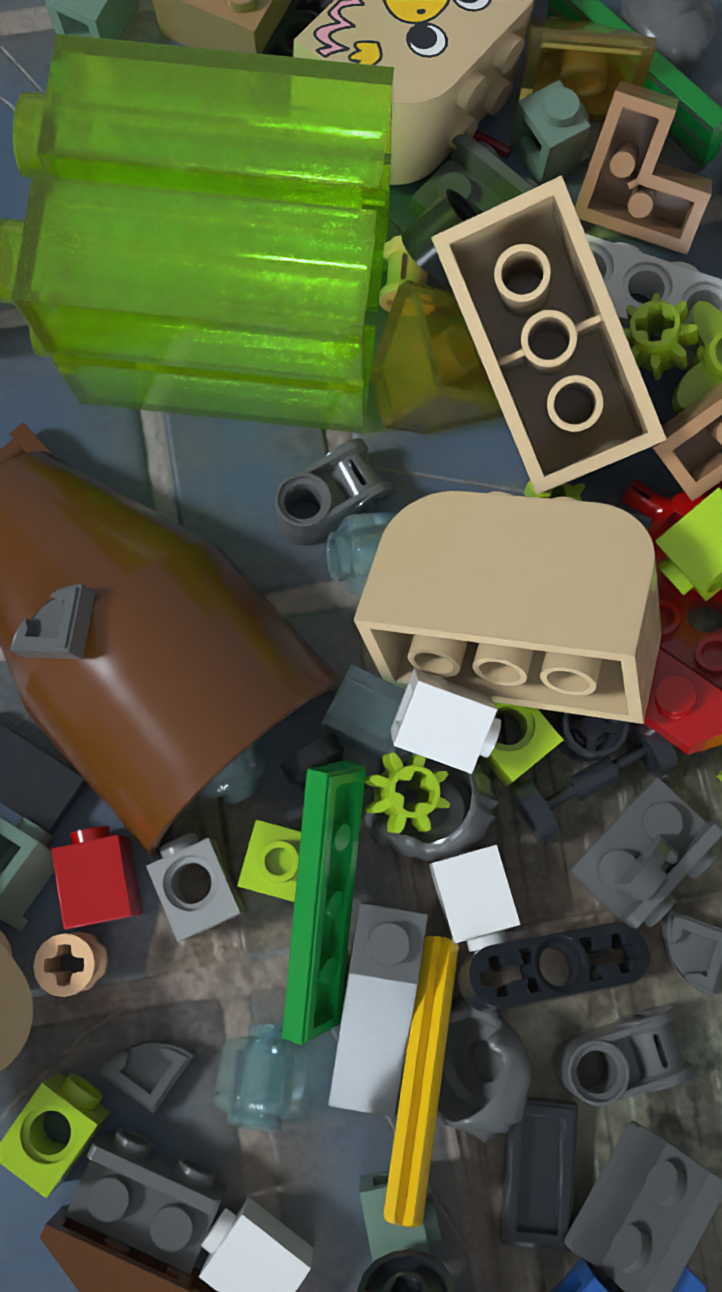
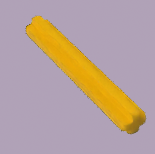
[383,936,459,1228]

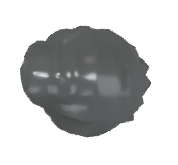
[619,0,716,78]
[365,753,500,861]
[437,995,532,1142]

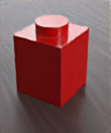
[51,826,143,930]

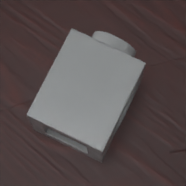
[146,832,246,942]

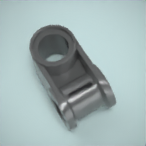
[275,438,396,546]
[554,1005,695,1106]

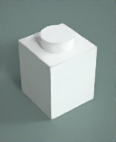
[391,669,501,774]
[429,845,520,952]
[199,1197,314,1292]

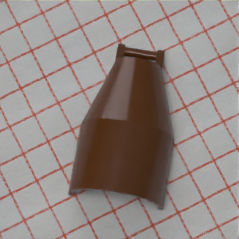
[0,423,345,858]

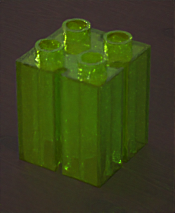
[0,34,394,434]

